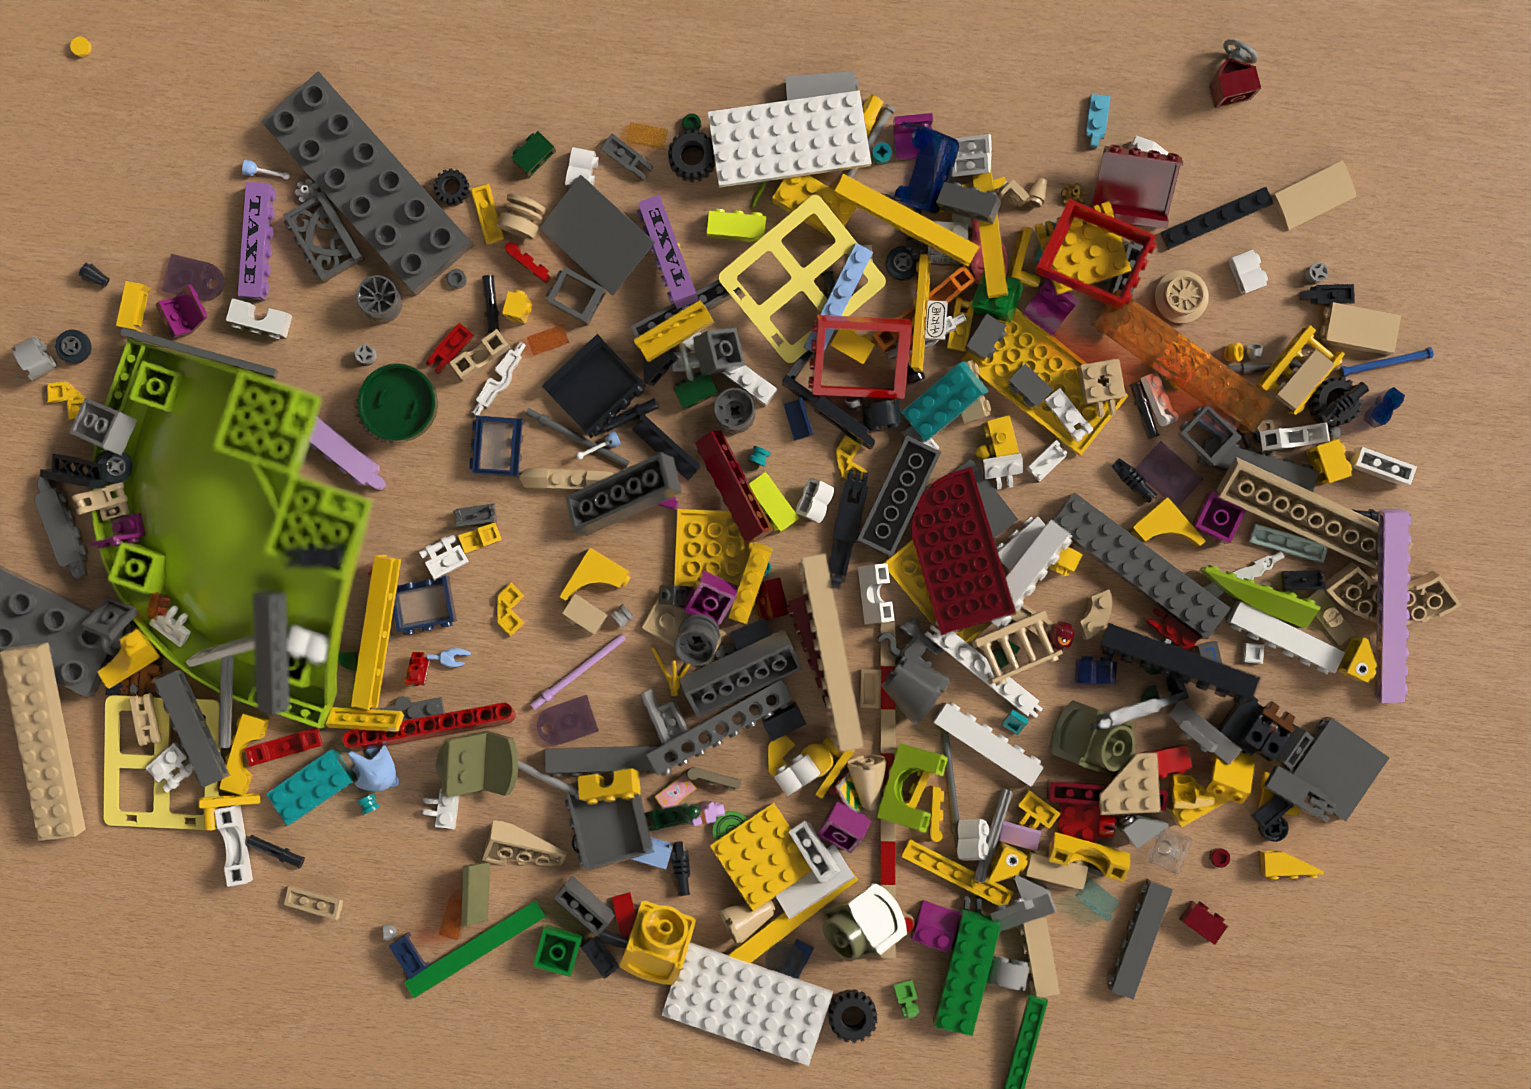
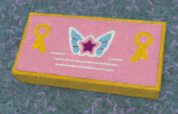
[655,773,697,807]

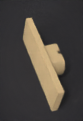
[1307,589,1356,646]

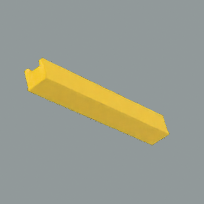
[834,174,980,267]
[351,554,401,710]

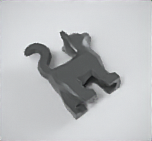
[877,618,943,668]

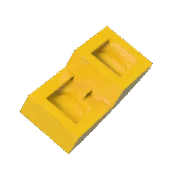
[457,522,502,554]

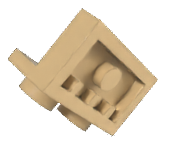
[997,179,1030,208]

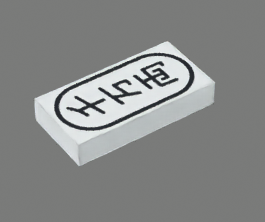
[925,301,948,340]

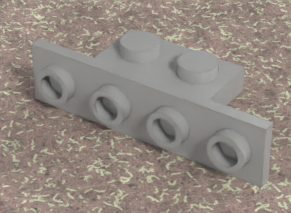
[641,689,688,762]
[1169,701,1242,765]
[987,893,1057,932]

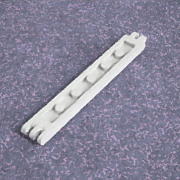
[925,620,1043,718]

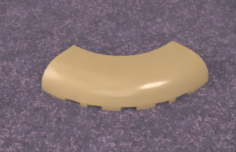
[1325,562,1462,625]

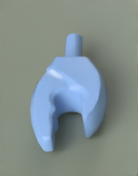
[427,648,471,668]

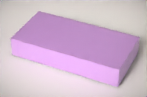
[999,821,1042,851]

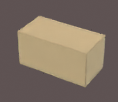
[99,502,130,521]

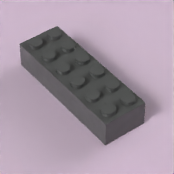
[857,436,941,557]
[566,453,682,536]
[679,629,803,718]

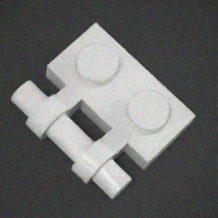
[419,535,469,581]
[146,742,194,792]

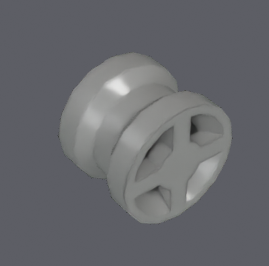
[1305,262,1329,284]
[355,344,377,365]
[611,604,634,628]

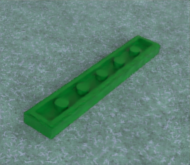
[1003,994,1048,1089]

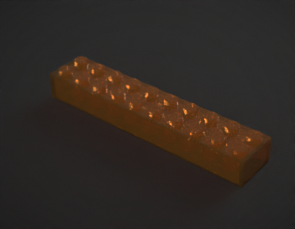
[1091,290,1275,434]

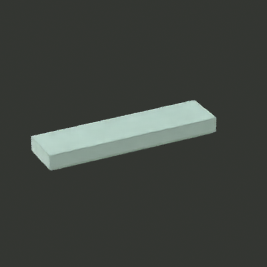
[1248,523,1328,563]

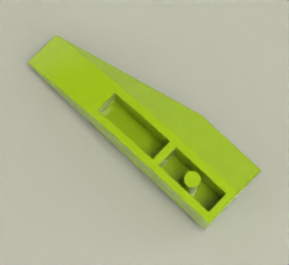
[1200,565,1321,628]

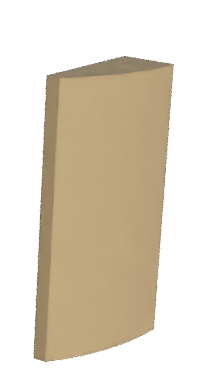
[1271,160,1357,231]

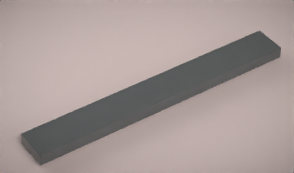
[120,328,278,378]

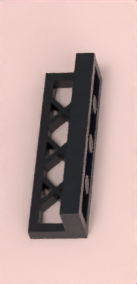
[632,414,701,481]
[40,453,107,488]

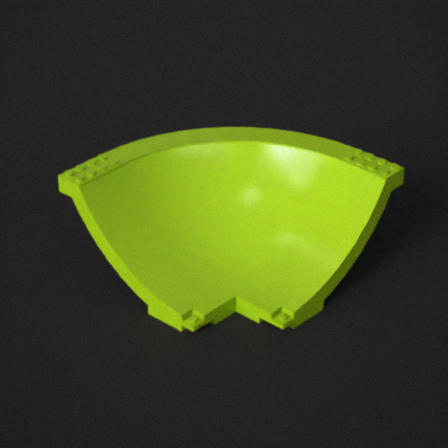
[90,337,373,728]

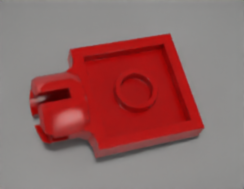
[1058,802,1116,843]

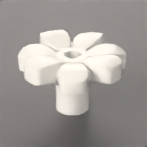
[295,179,319,203]

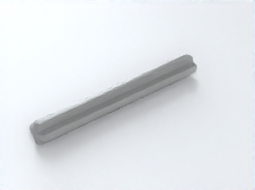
[219,655,234,748]
[974,789,1012,883]

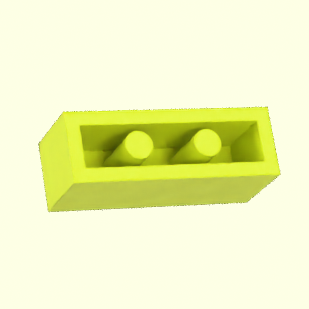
[707,209,766,242]
[749,472,799,533]

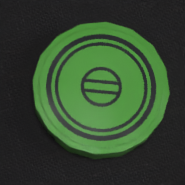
[713,811,748,841]

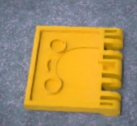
[1035,201,1131,295]

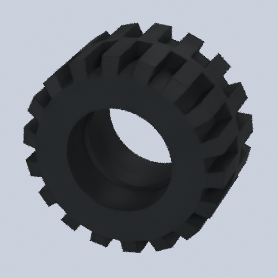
[668,130,716,183]
[1308,377,1363,427]
[828,989,878,1043]

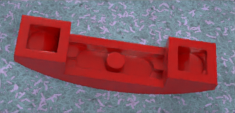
[245,727,323,766]
[612,892,636,938]

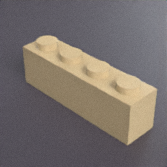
[1018,916,1060,997]

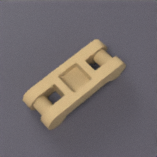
[72,482,129,515]
[130,693,161,746]

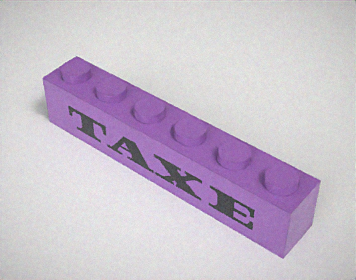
[238,182,276,300]
[637,195,699,309]

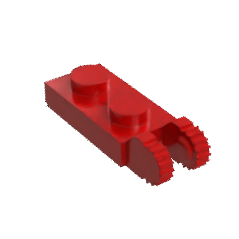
[504,241,551,283]
[426,322,474,374]
[1146,608,1200,652]

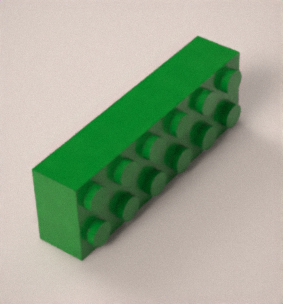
[933,909,1001,1036]

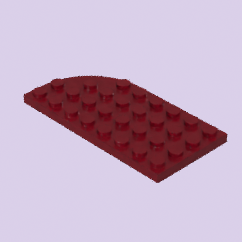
[912,466,1017,636]

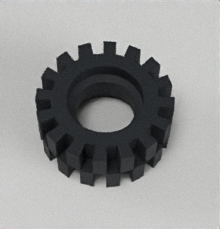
[433,168,470,206]

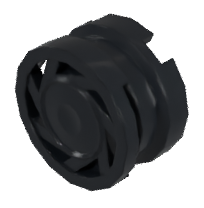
[1258,817,1289,842]

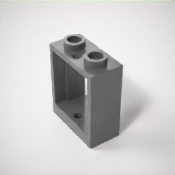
[546,267,607,325]
[1177,405,1242,466]

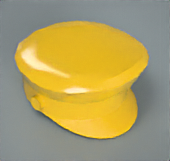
[800,744,835,777]

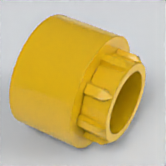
[1048,547,1083,576]

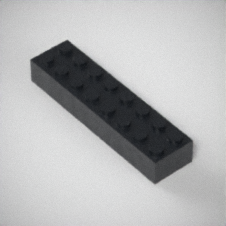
[1100,623,1261,705]

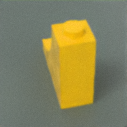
[1130,497,1205,547]
[560,548,631,601]
[97,629,160,689]

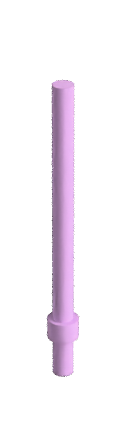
[531,634,626,710]

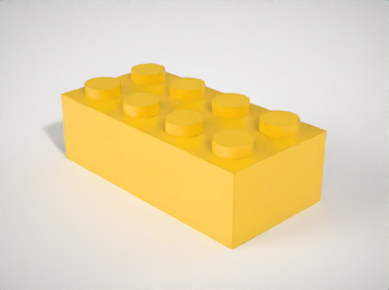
[772,175,857,241]

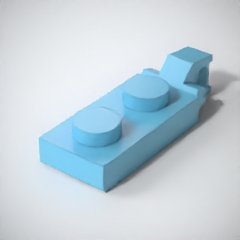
[1085,94,1110,149]

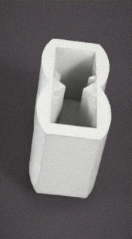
[565,147,599,188]
[1228,250,1268,295]
[796,478,834,523]
[287,626,330,664]
[774,754,820,796]
[957,819,989,861]

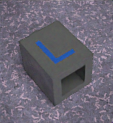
[1194,641,1222,663]

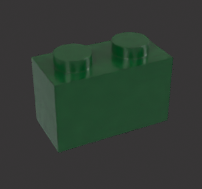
[511,131,556,178]
[673,371,718,411]

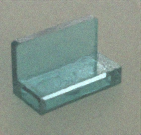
[1075,878,1120,923]

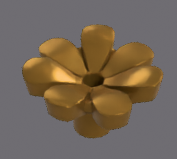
[1061,183,1086,205]

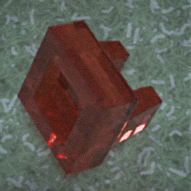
[148,592,170,619]

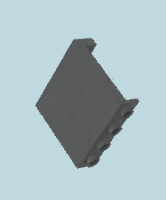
[1286,717,1389,821]
[565,784,654,871]

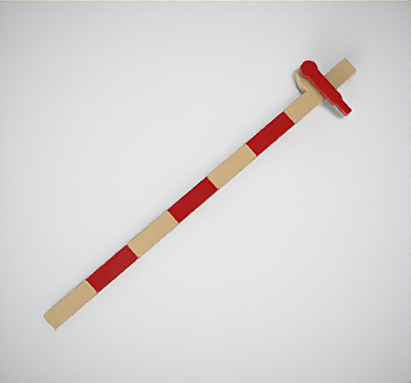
[881,622,915,958]

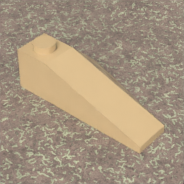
[482,820,566,866]

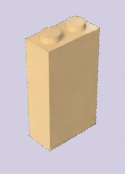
[1319,302,1401,356]

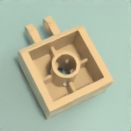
[1077,359,1126,417]

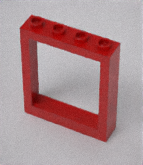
[1035,199,1157,310]
[808,315,912,399]

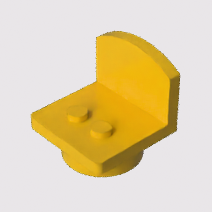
[619,900,696,985]

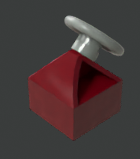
[1209,39,1262,108]

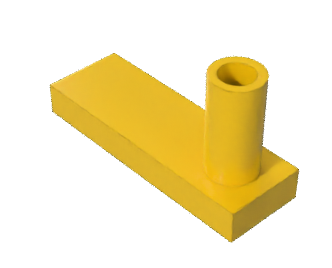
[1007,226,1041,288]
[816,736,856,799]
[199,793,260,830]

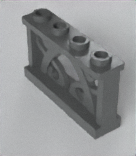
[283,191,365,282]

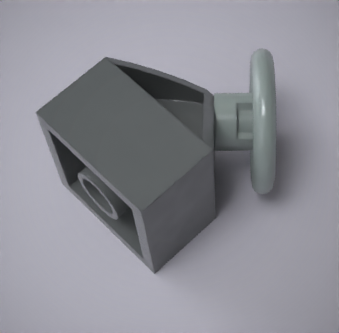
[680,328,745,381]

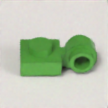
[893,979,920,1019]

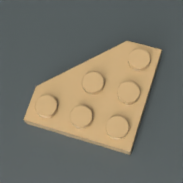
[1099,753,1160,815]

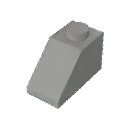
[1012,875,1051,901]

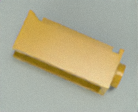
[116,281,151,332]

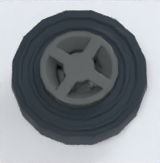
[885,246,919,281]
[55,329,92,364]
[96,450,132,484]

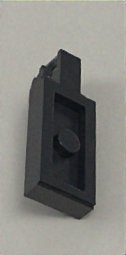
[1299,284,1355,305]

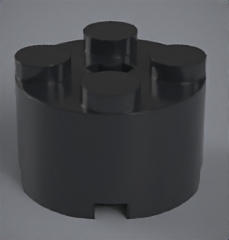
[861,399,902,431]

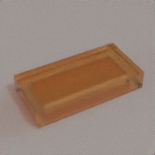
[527,324,570,356]

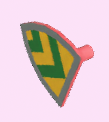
[829,769,863,814]

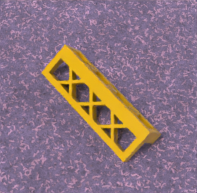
[634,300,715,362]

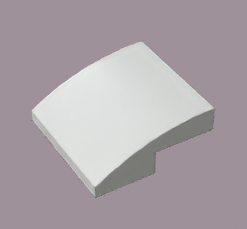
[951,134,991,177]

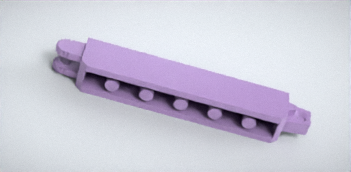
[309,415,386,490]

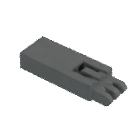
[1263,766,1337,822]

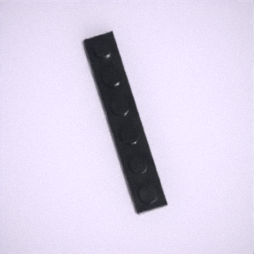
[1161,187,1274,250]

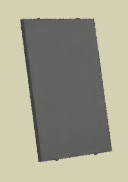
[540,175,656,296]

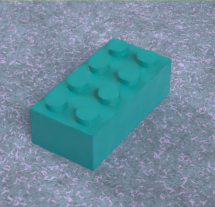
[902,361,989,442]
[266,748,357,826]

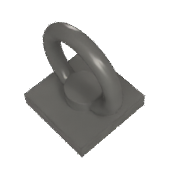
[81,597,139,656]

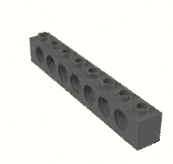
[645,679,793,776]

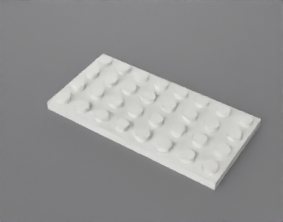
[708,90,872,188]
[662,943,833,1066]

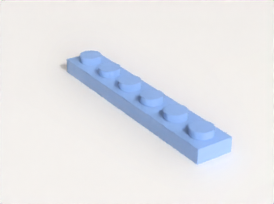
[804,243,873,353]

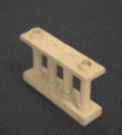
[971,611,1063,686]

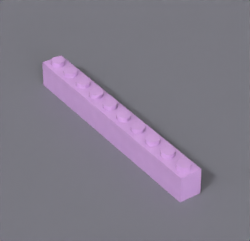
[1376,509,1411,703]

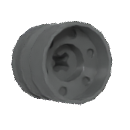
[714,388,756,433]
[675,614,720,666]

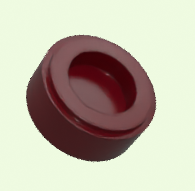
[1210,848,1230,868]

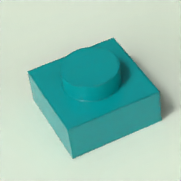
[1002,709,1029,735]

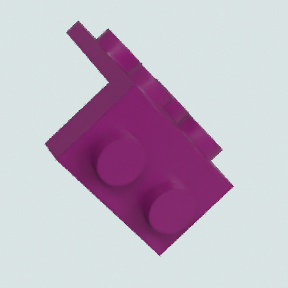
[155,284,207,338]

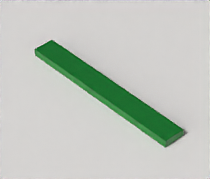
[404,900,546,998]

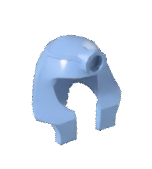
[348,745,399,792]

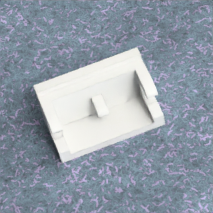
[1026,440,1067,482]

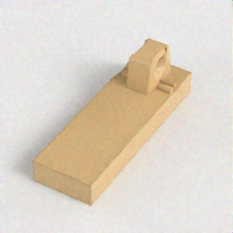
[284,885,343,920]

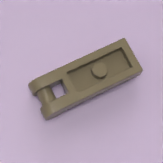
[688,767,742,791]

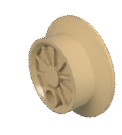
[1155,270,1209,324]

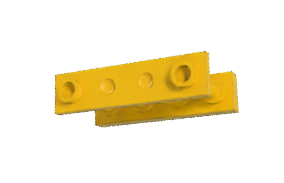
[1255,325,1345,415]

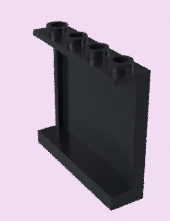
[542,334,646,438]

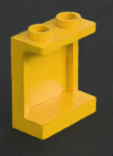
[1206,752,1255,804]

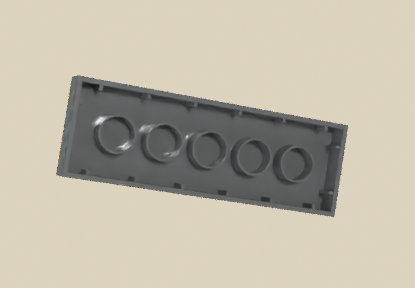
[261,71,474,295]
[0,565,127,697]

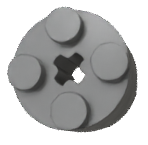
[11,336,57,381]
[987,955,1029,991]

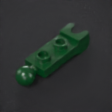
[645,803,701,831]

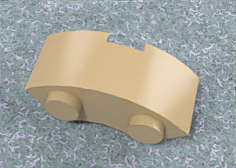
[1076,590,1112,639]

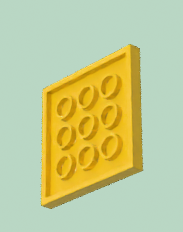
[674,509,753,588]
[710,803,813,912]

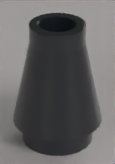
[78,263,110,288]

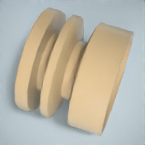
[496,194,546,240]

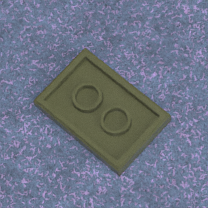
[461,862,490,926]

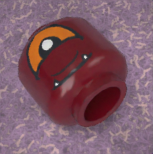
[1048,621,1075,651]

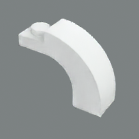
[1260,422,1330,451]

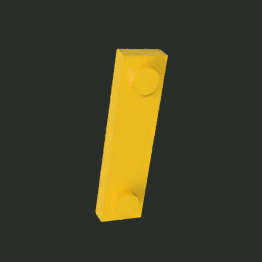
[326,707,404,732]

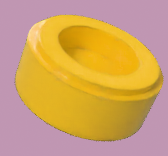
[70,36,92,57]

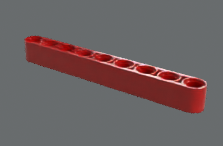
[343,703,516,751]

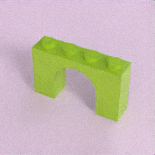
[877,743,948,833]

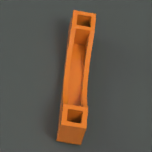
[872,265,976,353]

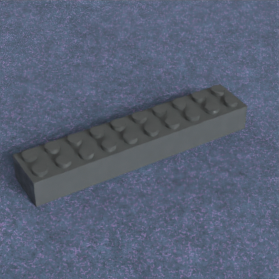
[1052,493,1231,639]

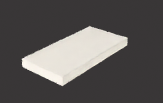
[776,844,855,919]

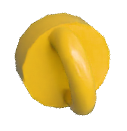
[1224,343,1244,362]

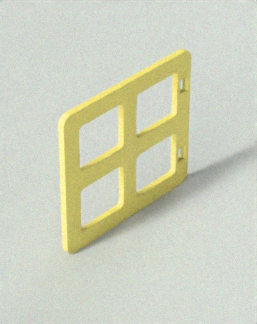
[718,195,886,363]
[104,695,220,830]

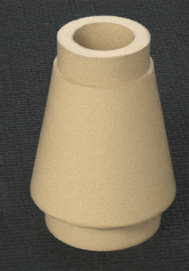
[1026,178,1047,208]

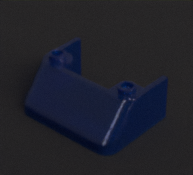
[881,122,959,214]

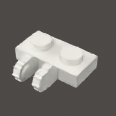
[983,453,1023,490]
[150,606,191,647]
[421,788,460,829]

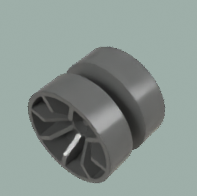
[356,275,403,323]

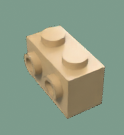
[562,594,609,636]

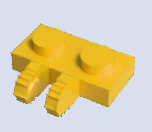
[1017,790,1061,829]

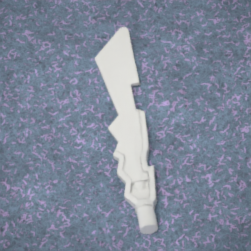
[1203,551,1284,598]

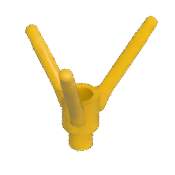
[651,647,690,696]

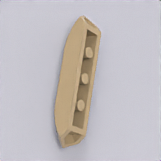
[519,468,613,490]

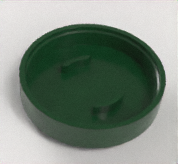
[358,363,438,442]

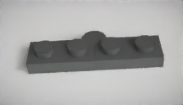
[373,696,445,721]

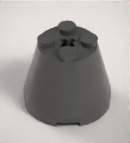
[881,656,951,725]

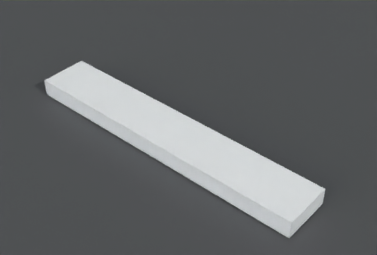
[186,635,255,667]

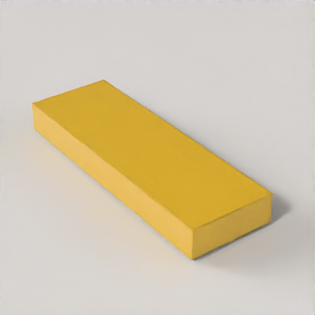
[471,184,505,245]

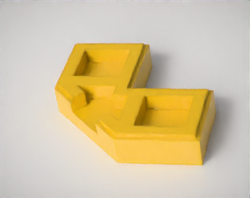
[47,382,86,420]
[835,435,867,481]
[497,582,525,637]
[768,735,795,777]

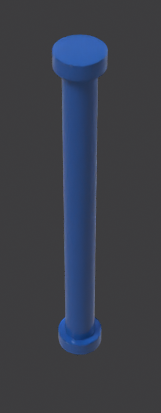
[1340,347,1434,377]

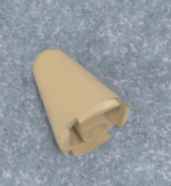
[847,755,886,810]
[720,900,775,945]

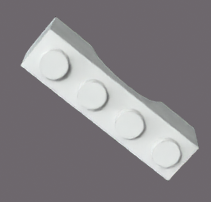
[214,805,253,887]

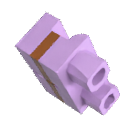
[687,800,725,826]

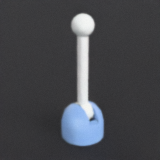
[242,160,290,180]
[576,431,621,460]

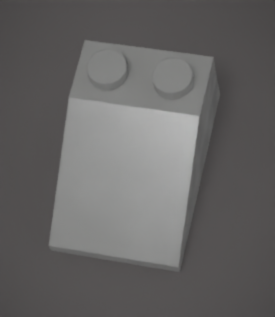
[69,398,137,455]

